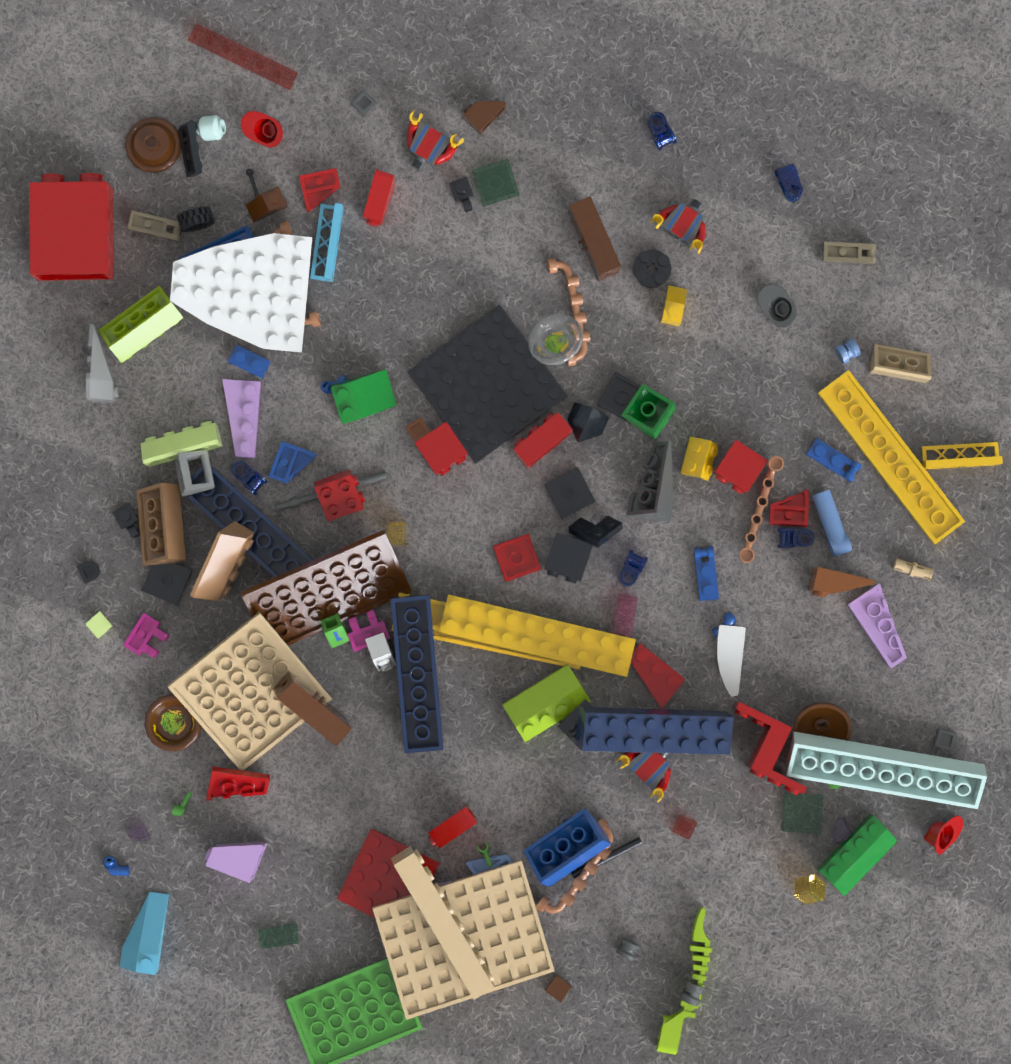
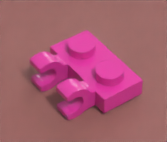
[348,610,390,652]
[123,613,170,658]

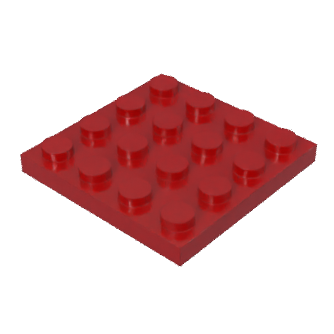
[337,829,440,919]

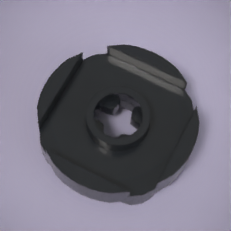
[633,250,671,288]

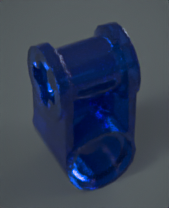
[647,111,677,151]
[775,163,803,202]
[232,461,268,496]
[777,528,815,548]
[618,549,648,587]

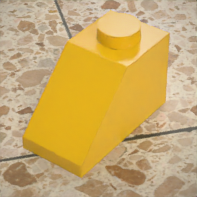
[660,285,687,326]

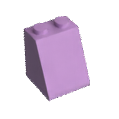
[204,841,267,883]

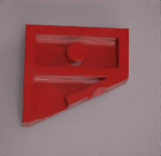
[299,168,341,212]
[769,490,809,527]

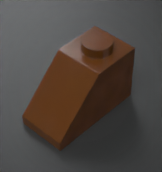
[464,101,506,135]
[246,186,288,222]

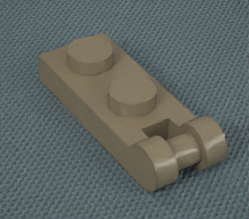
[127,210,181,242]
[822,241,876,265]

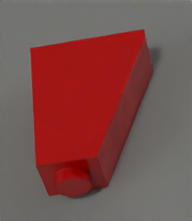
[363,169,396,227]
[428,804,478,849]

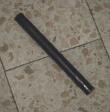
[571,837,643,879]

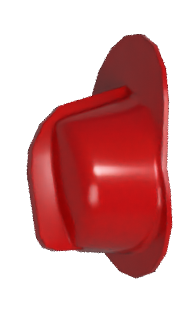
[241,111,284,148]
[924,816,963,855]

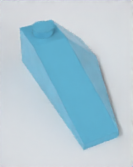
[119,892,169,975]

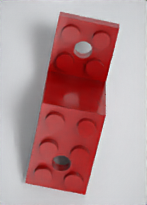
[732,701,807,795]

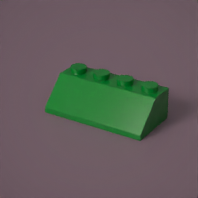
[816,814,897,896]

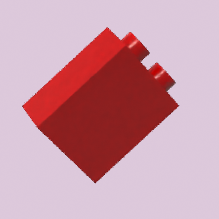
[30,173,114,281]

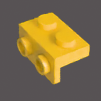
[681,437,718,481]

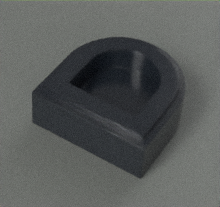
[77,561,100,584]

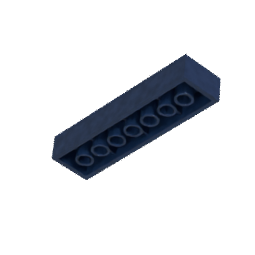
[187,465,313,577]
[391,594,443,753]
[575,707,734,755]

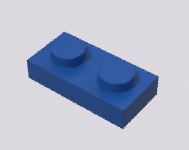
[228,345,271,379]

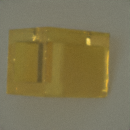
[387,522,407,546]
[794,874,826,905]

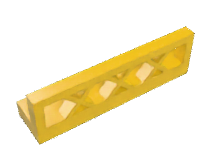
[921,442,1003,469]

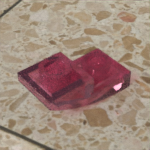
[612,595,638,638]

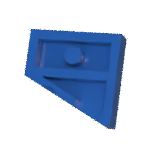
[269,441,317,484]

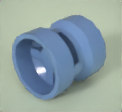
[835,338,861,364]

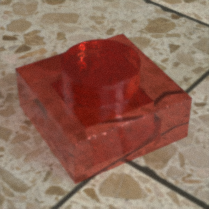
[671,814,697,840]

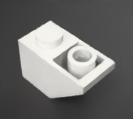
[365,633,397,671]

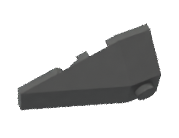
[627,441,674,522]

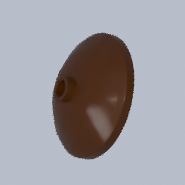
[793,702,852,741]

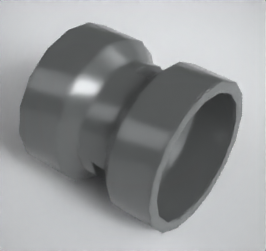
[679,980,705,1006]

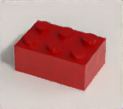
[513,412,573,470]

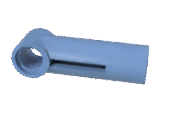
[812,490,852,557]

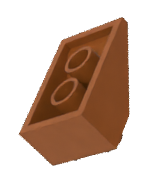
[808,567,875,598]

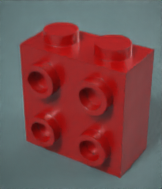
[415,422,468,476]
[713,440,768,494]
[313,469,365,522]

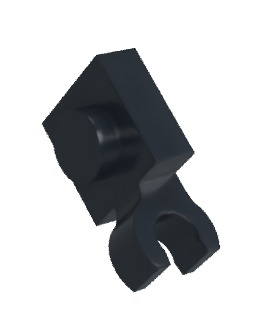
[449,177,473,212]
[112,503,140,538]

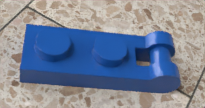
[806,438,862,483]
[694,546,719,601]

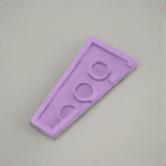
[222,379,261,458]
[847,583,907,669]

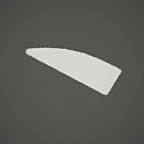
[717,625,746,697]

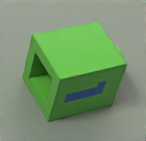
[321,613,350,648]

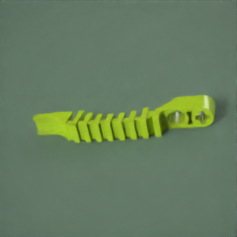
[656,907,712,1055]

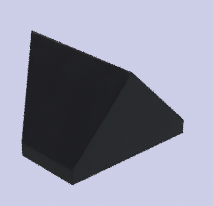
[567,402,609,442]

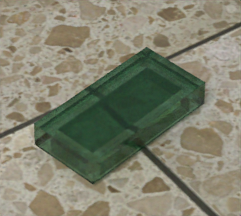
[258,923,300,949]

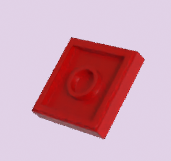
[493,533,541,582]

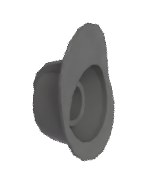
[758,284,797,327]

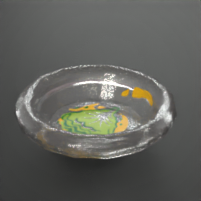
[528,314,583,365]

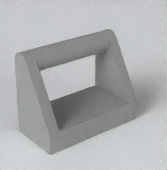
[175,450,215,496]

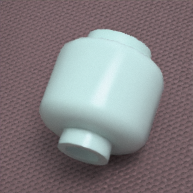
[196,115,226,141]

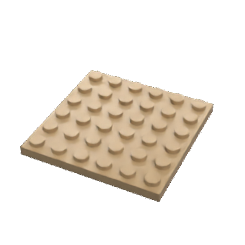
[167,612,332,771]

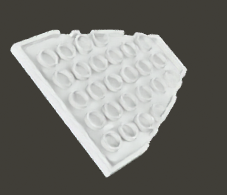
[170,233,312,352]

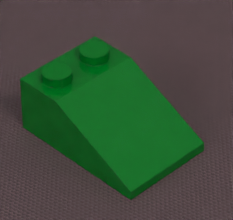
[331,369,397,424]

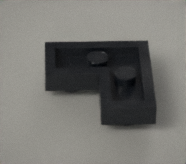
[568,516,623,548]

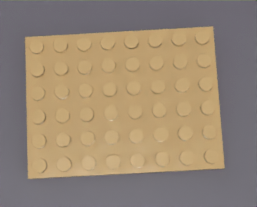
[372,860,555,1020]

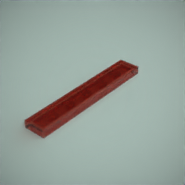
[188,23,298,91]

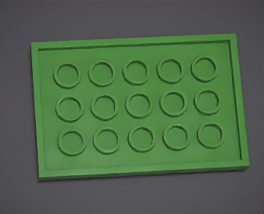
[286,958,423,1064]

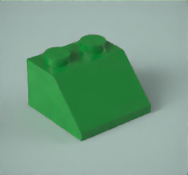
[622,383,676,440]

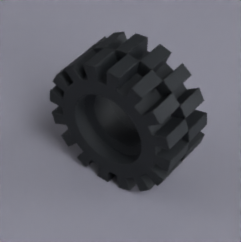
[177,206,215,232]

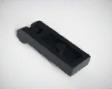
[178,120,202,177]

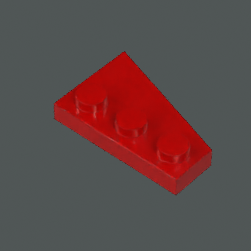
[631,644,685,709]
[206,766,270,801]

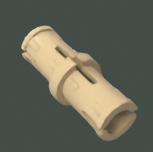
[893,558,934,581]

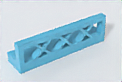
[310,203,344,282]

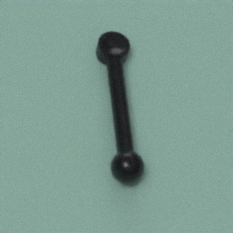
[246,169,259,197]

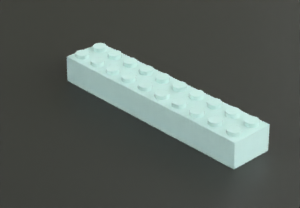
[785,731,987,809]

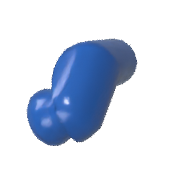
[320,374,348,394]
[712,612,736,638]
[103,856,130,876]

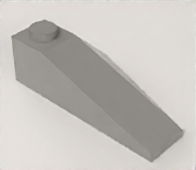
[86,324,119,402]

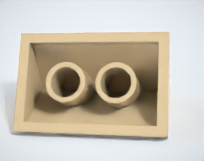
[869,344,932,383]

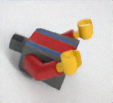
[407,110,464,171]
[649,199,705,254]
[615,752,671,802]

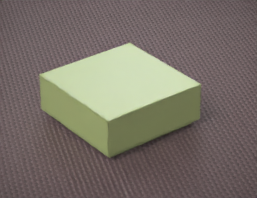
[86,611,113,638]

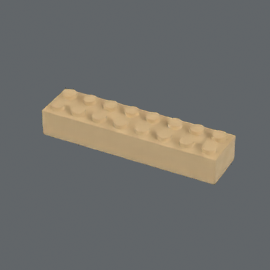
[391,846,494,1000]

